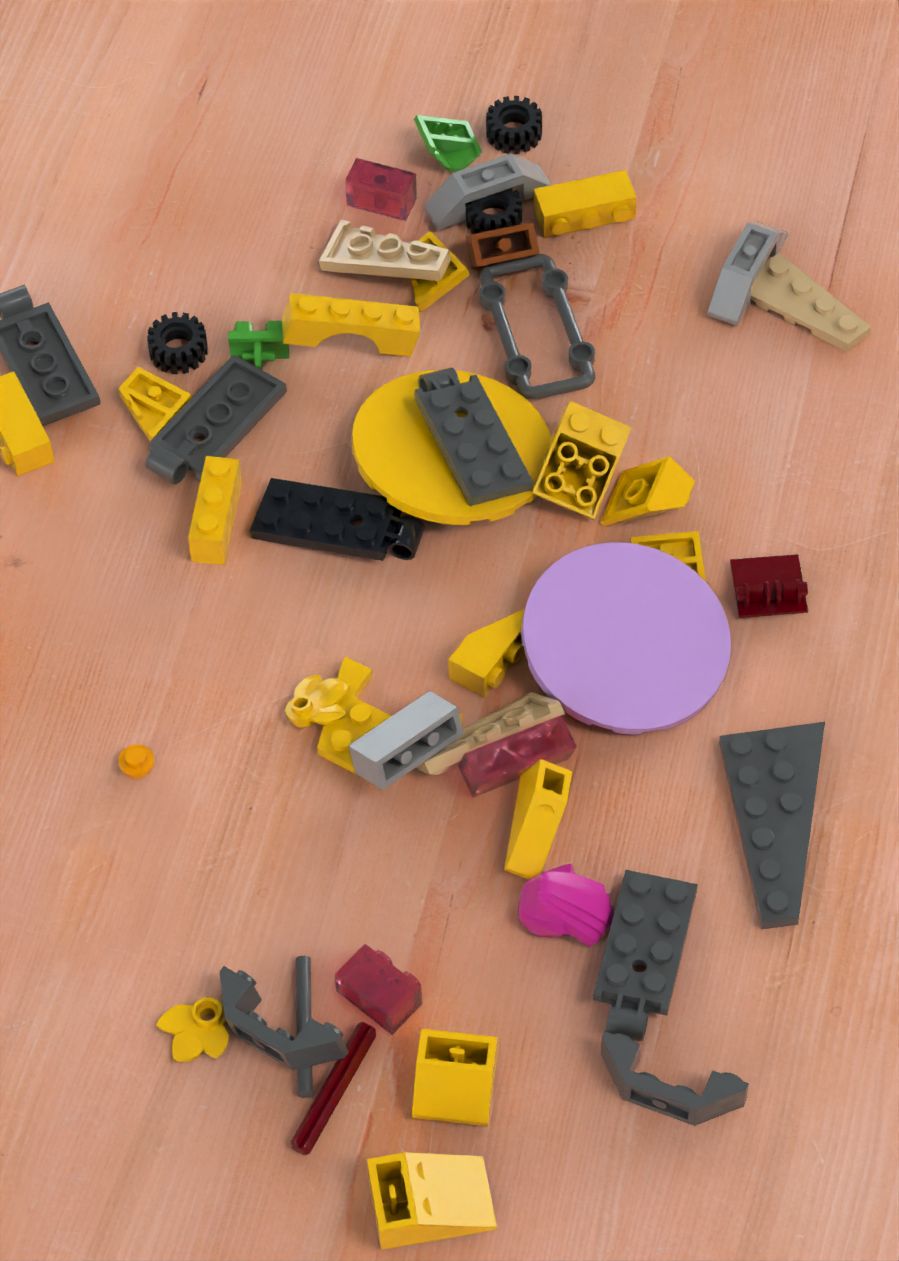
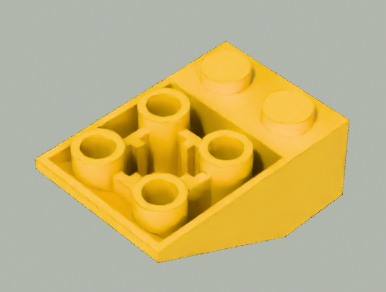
[532,401,632,520]
[367,1152,497,1250]

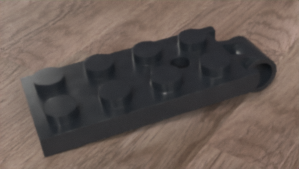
[249,478,425,561]

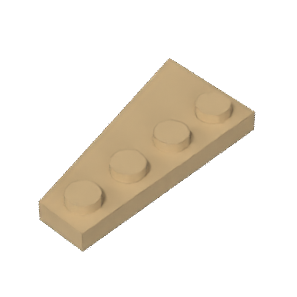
[319,219,451,281]
[750,253,871,352]
[416,692,565,775]

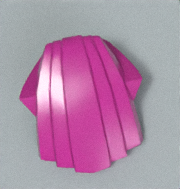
[518,864,614,947]

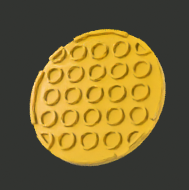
[351,370,551,525]

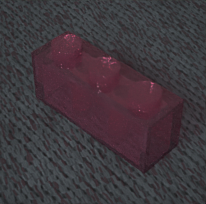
[458,715,577,797]

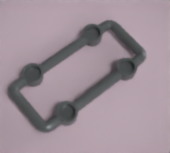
[479,254,595,400]

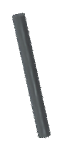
[296,956,313,1098]

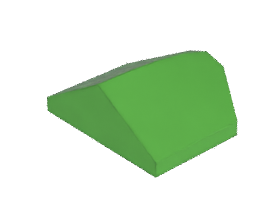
[414,115,482,173]

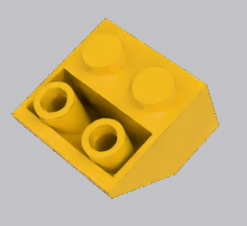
[412,1029,498,1127]

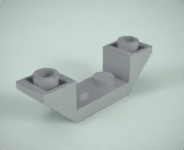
[424,153,551,231]
[707,222,788,326]

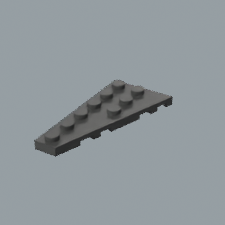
[719,722,825,929]

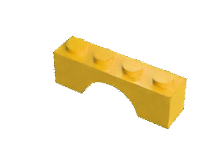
[282,293,421,357]

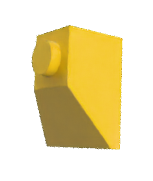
[600,456,695,526]

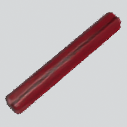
[291,1022,376,1155]

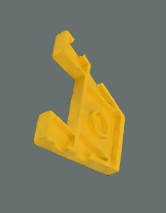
[317,656,463,776]

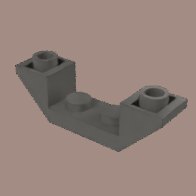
[220,966,349,1070]
[601,1031,749,1126]

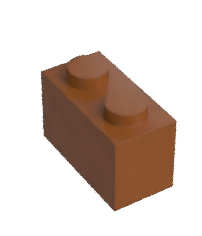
[465,222,540,267]

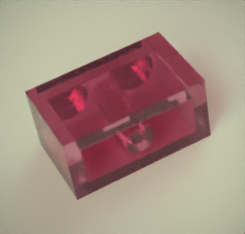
[345,158,417,221]
[335,944,422,1035]

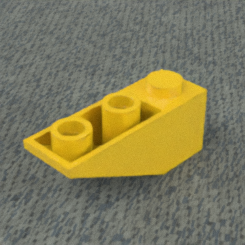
[448,608,525,698]
[504,759,572,879]

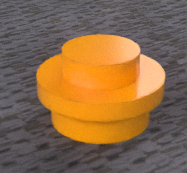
[118,744,155,779]

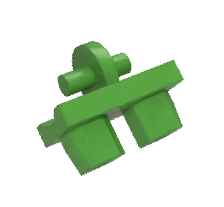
[228,320,289,370]

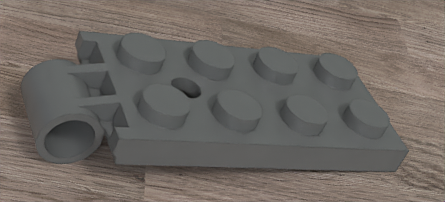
[0,285,100,426]
[146,354,287,484]
[414,367,533,506]
[593,870,698,1041]

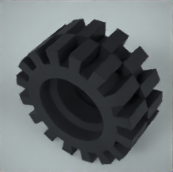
[486,96,542,154]
[465,187,522,234]
[147,312,208,374]

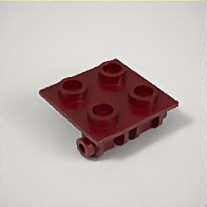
[730,554,808,618]

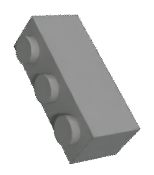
[348,691,464,790]

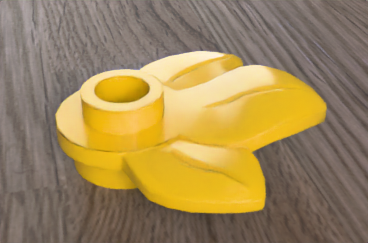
[285,674,350,728]
[156,997,229,1062]

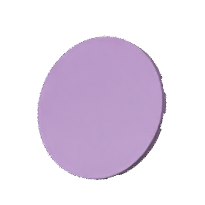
[521,542,731,735]

